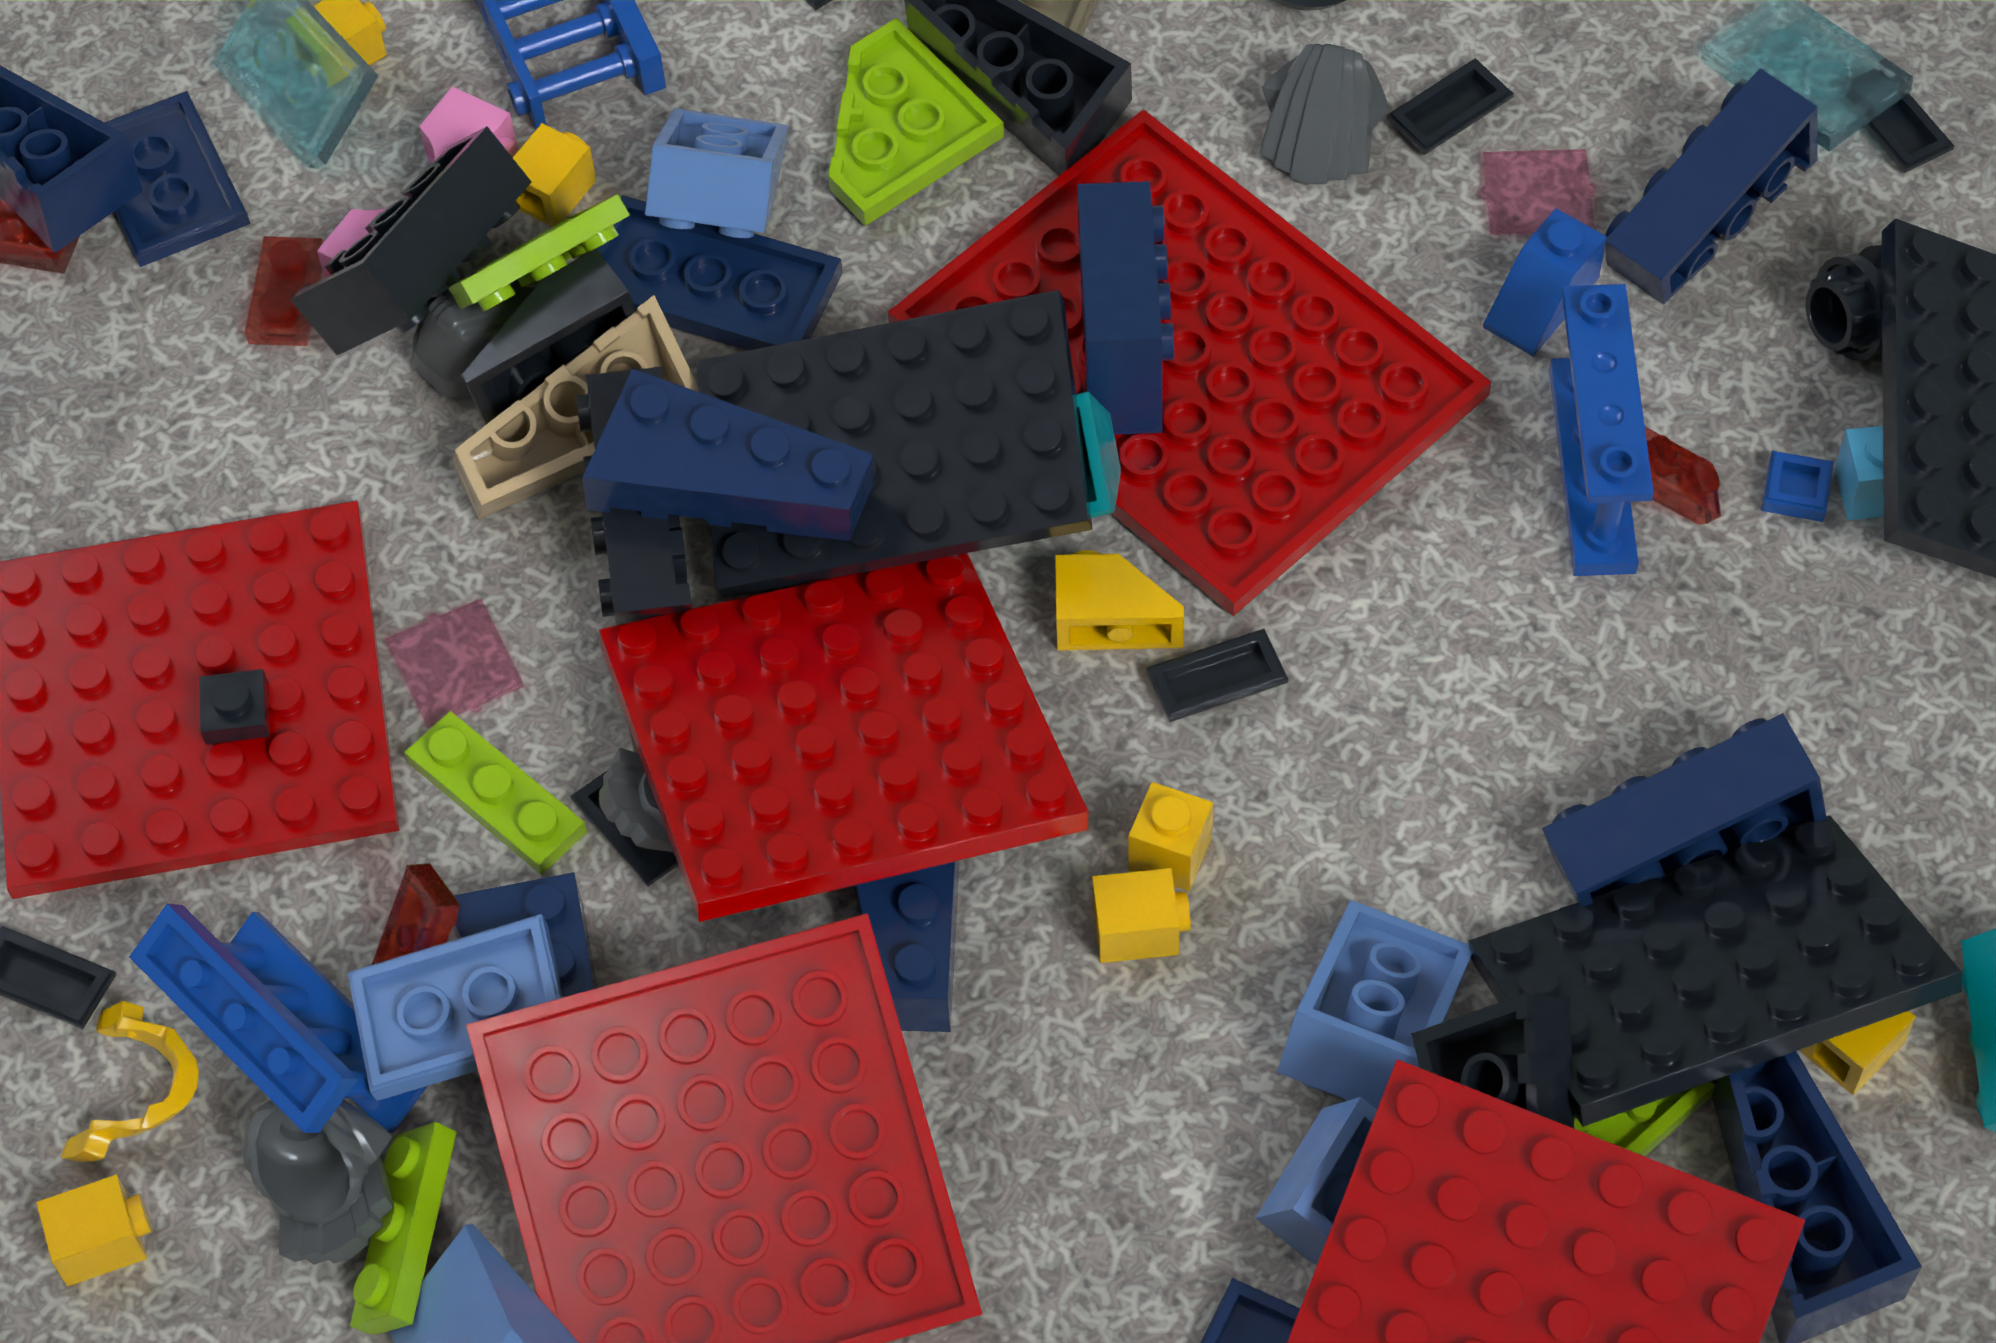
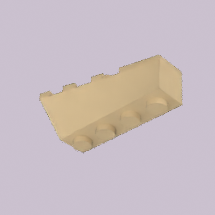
[453,295,699,520]

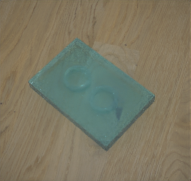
[213,0,379,169]
[1701,0,1913,152]

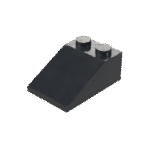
[462,249,636,425]

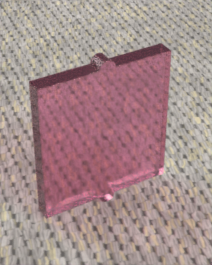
[1480,149,1596,235]
[385,599,524,728]

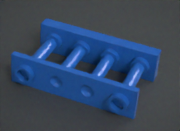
[475,0,666,130]
[1549,284,1654,576]
[129,903,428,1133]

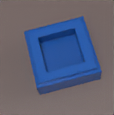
[1761,451,1834,522]

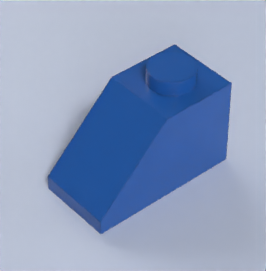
[1483,208,1607,357]

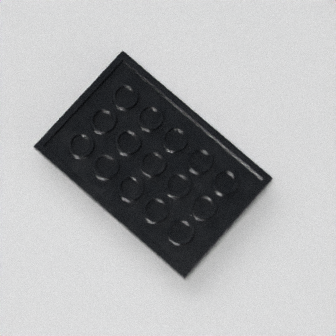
[1881,218,1996,578]
[696,290,1093,598]
[1468,815,1962,1127]

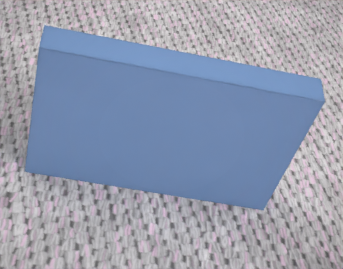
[347,914,564,1101]

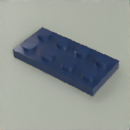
[594,195,843,350]

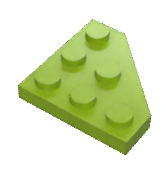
[828,17,1004,226]
[449,194,630,312]

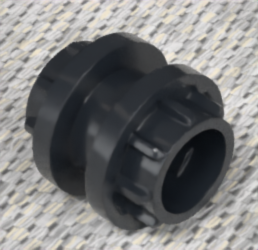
[1805,242,1883,361]

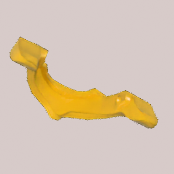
[60,1001,199,1162]

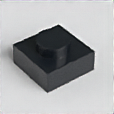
[199,669,270,745]

